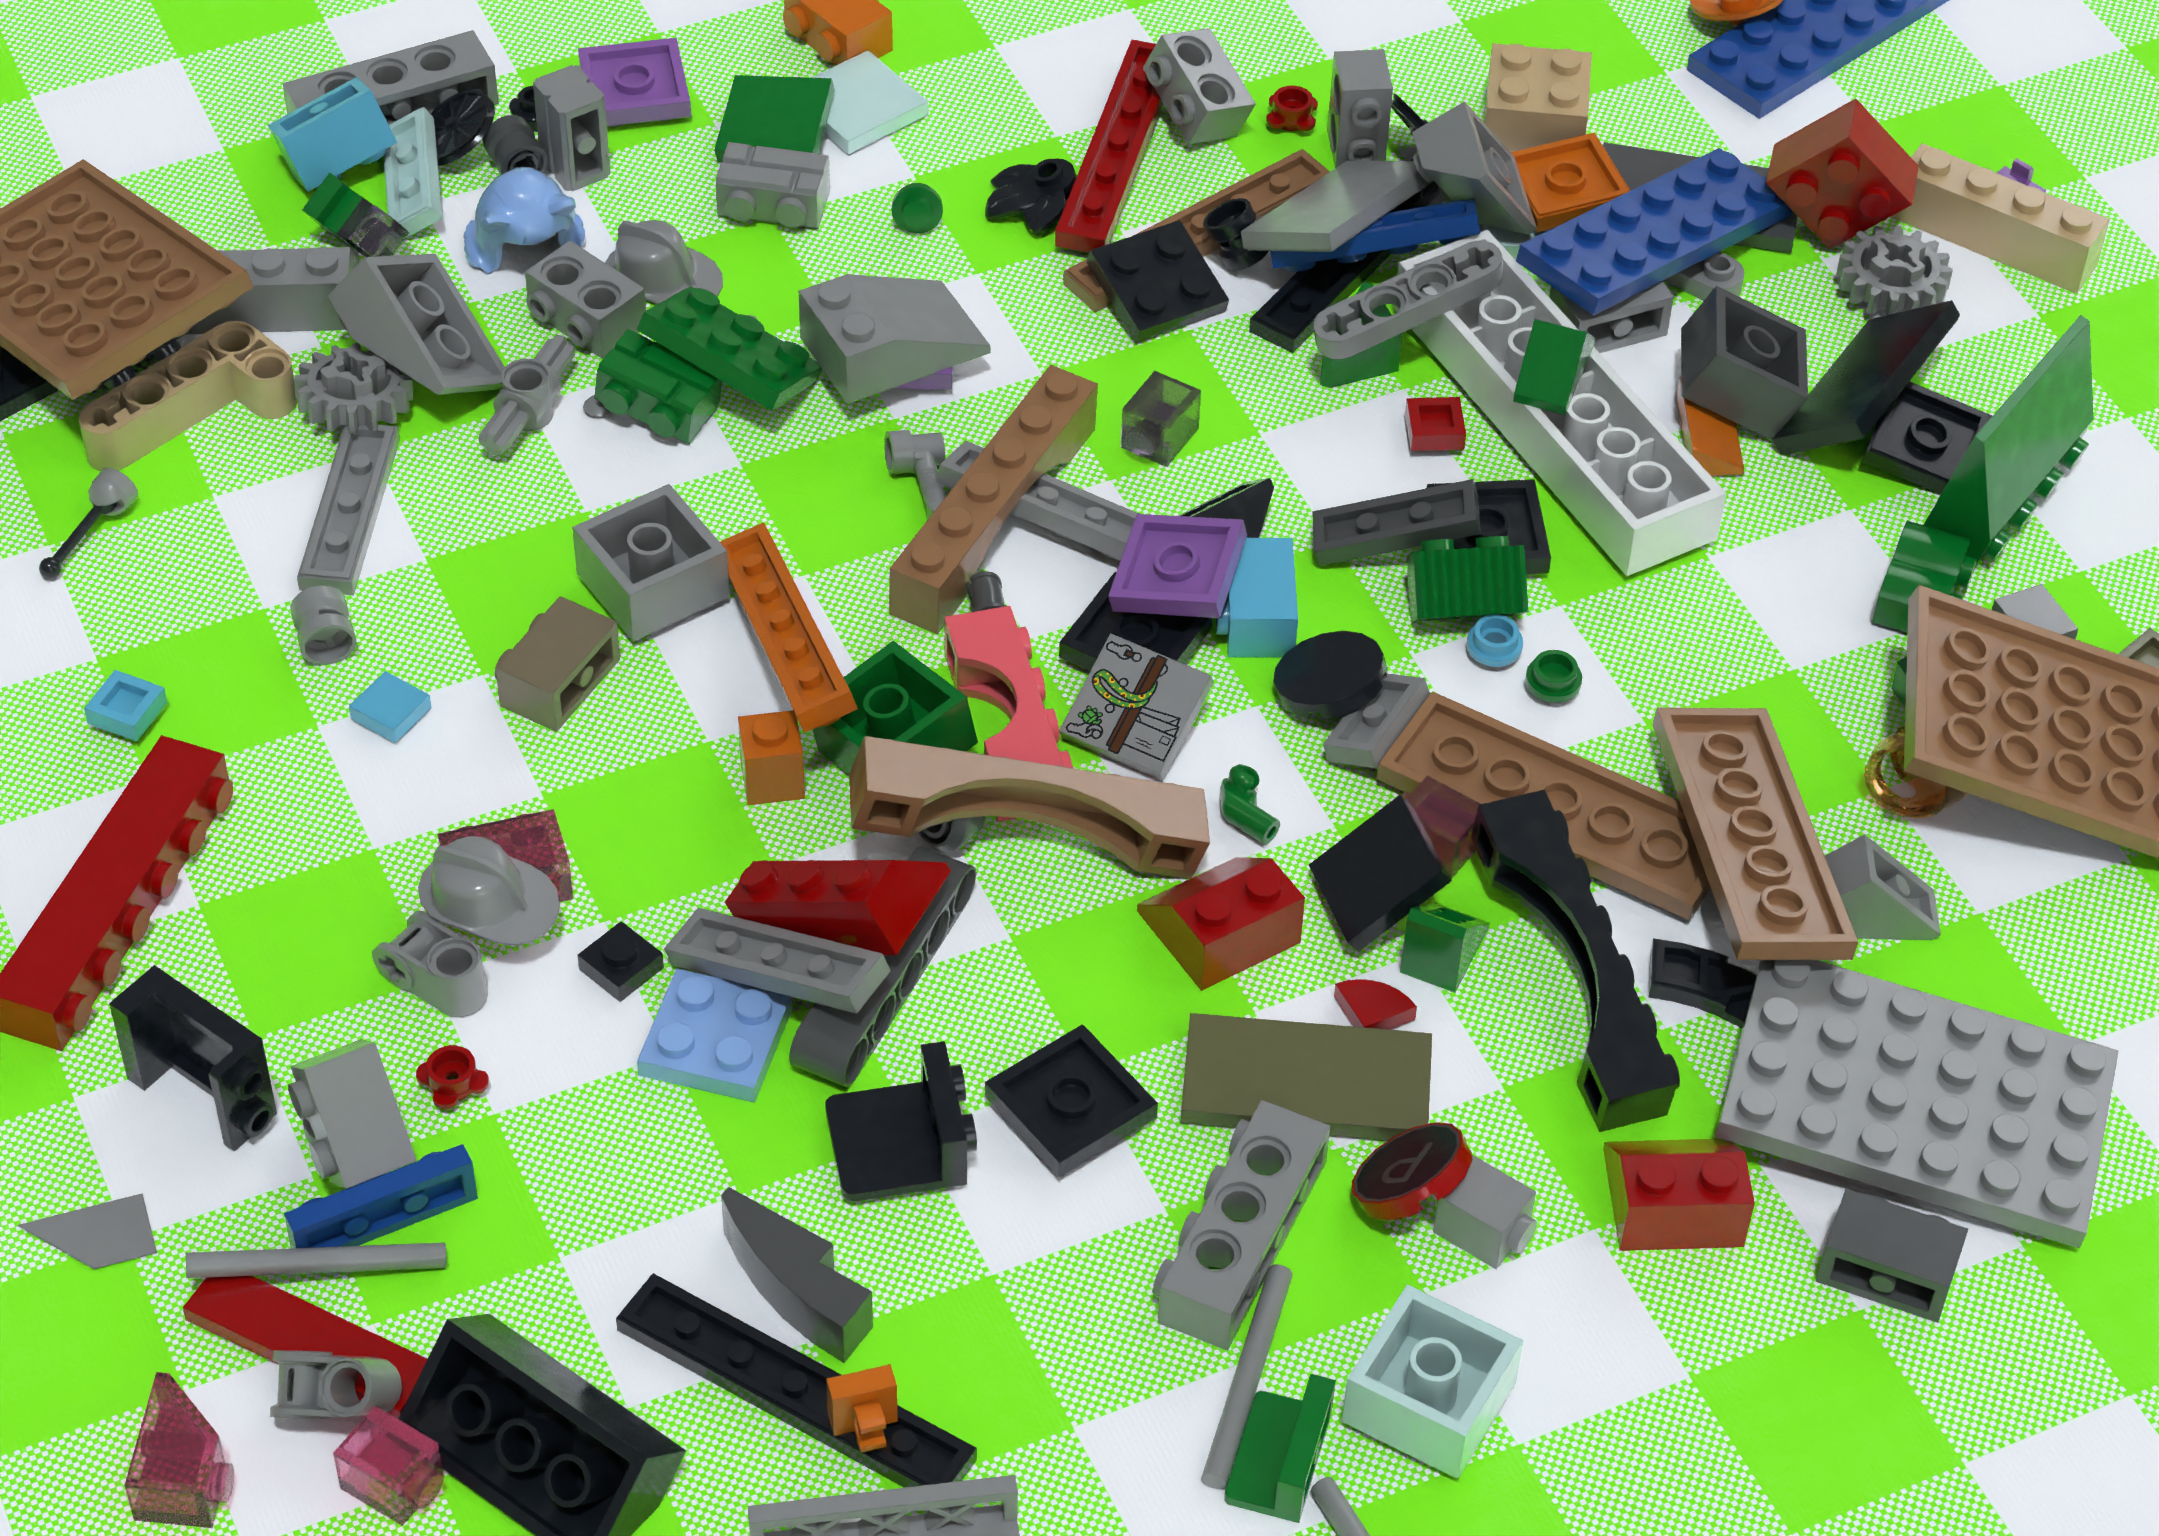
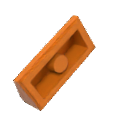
[1677,376,1744,476]

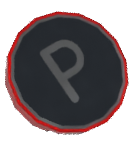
[1352,1122,1473,1221]

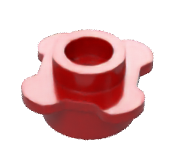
[1266,85,1318,131]
[416,1045,489,1109]

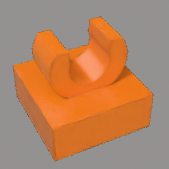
[826,1364,898,1452]

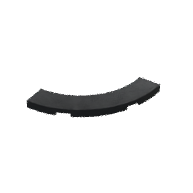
[1648,938,1756,1029]

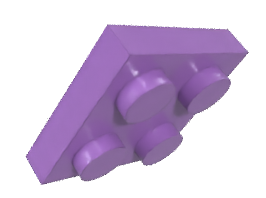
[578,37,691,127]
[1108,514,1247,618]

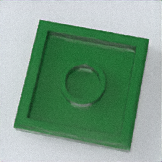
[714,75,835,162]

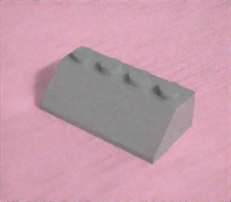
[187,247,359,334]

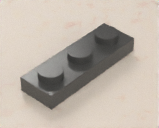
[1312,479,1481,566]

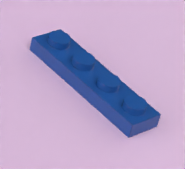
[1270,198,1480,272]

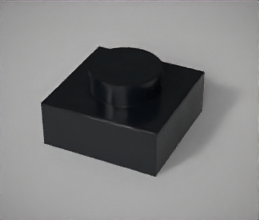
[577,921,664,1002]

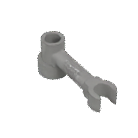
[884,430,946,520]

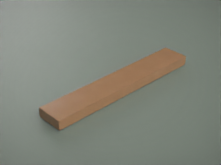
[1063,149,1330,313]

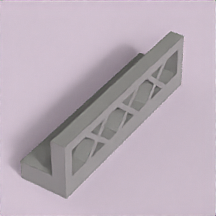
[748,1475,1020,1536]

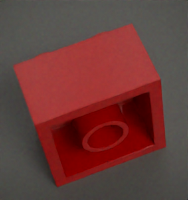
[1766,98,1919,250]

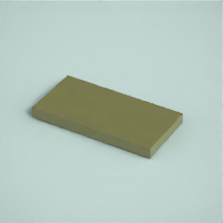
[1180,1013,1433,1141]

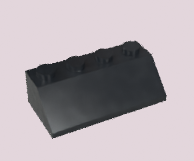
[392,1314,687,1536]

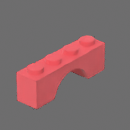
[944,606,1073,822]

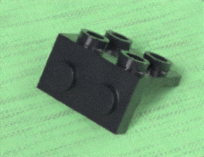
[825,1041,977,1201]

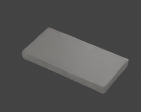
[1241,161,1433,252]

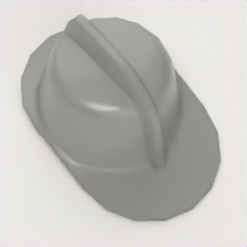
[605,220,723,304]
[418,836,560,946]

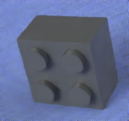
[1681,286,1808,440]

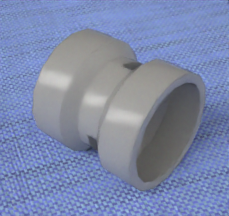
[290,585,357,665]

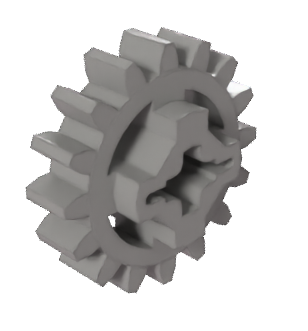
[1836,226,1953,315]
[294,343,414,434]

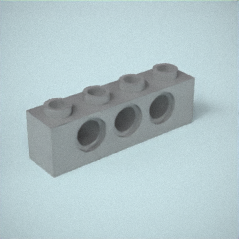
[282,30,499,125]
[1152,1100,1330,1351]

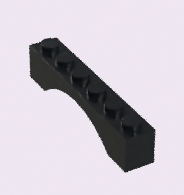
[1471,789,1680,1132]

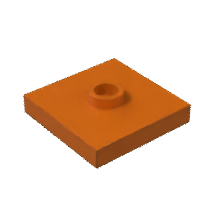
[1511,132,1631,232]

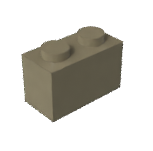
[495,596,620,732]

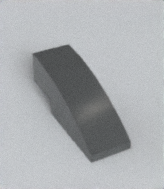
[721,1187,873,1363]

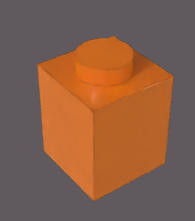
[738,710,805,806]

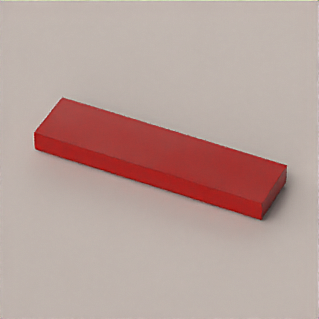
[182,1276,427,1421]

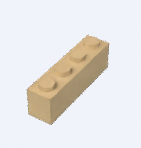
[1890,143,2110,294]

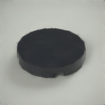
[1273,631,1388,719]

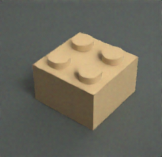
[1484,43,1592,152]

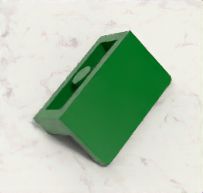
[1224,1374,1336,1523]

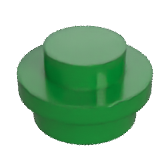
[891,183,943,233]
[1525,650,1583,702]

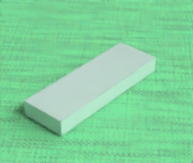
[384,107,442,242]

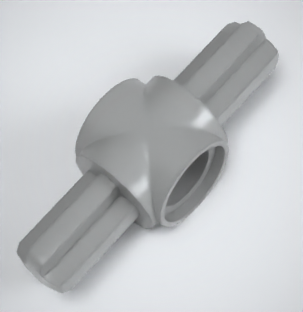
[479,335,575,456]

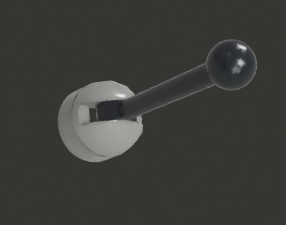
[39,468,139,579]

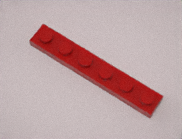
[1055,39,1163,253]

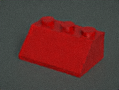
[724,860,951,955]

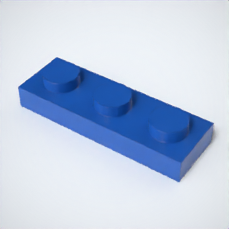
[284,1144,478,1248]

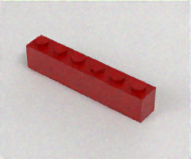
[0,735,233,1051]

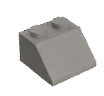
[1412,101,1537,234]

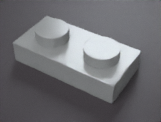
[1323,673,1430,769]

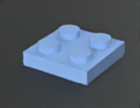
[637,968,792,1103]

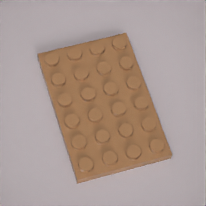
[0,159,254,400]
[1904,585,2159,858]

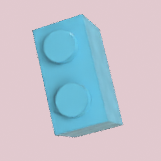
[267,77,397,191]
[1216,538,1298,658]

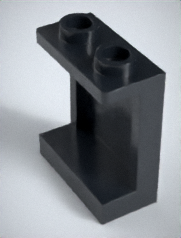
[109,965,277,1151]

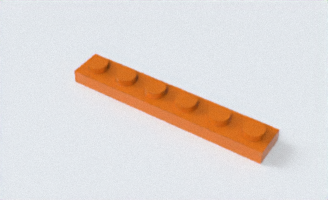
[719,522,858,733]

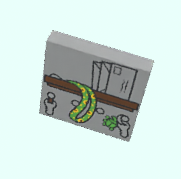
[1059,633,1214,781]

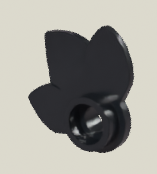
[985,158,1077,235]

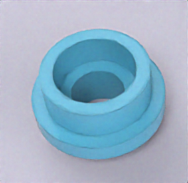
[1467,614,1523,667]

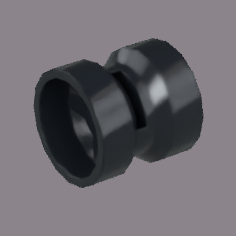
[1203,198,1269,271]

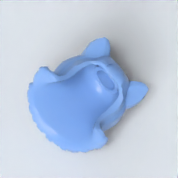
[463,167,585,274]

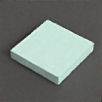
[812,50,928,155]

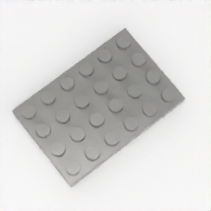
[1715,960,2119,1249]

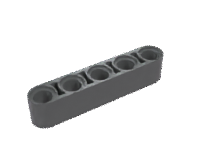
[789,846,976,1087]

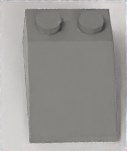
[327,254,505,395]
[798,274,991,404]

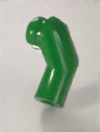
[1220,764,1280,845]

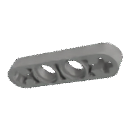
[1313,241,1504,359]

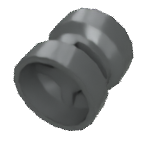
[482,115,549,175]

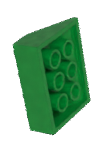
[1923,315,2094,570]

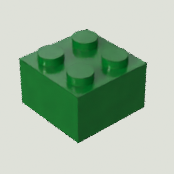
[812,641,978,775]

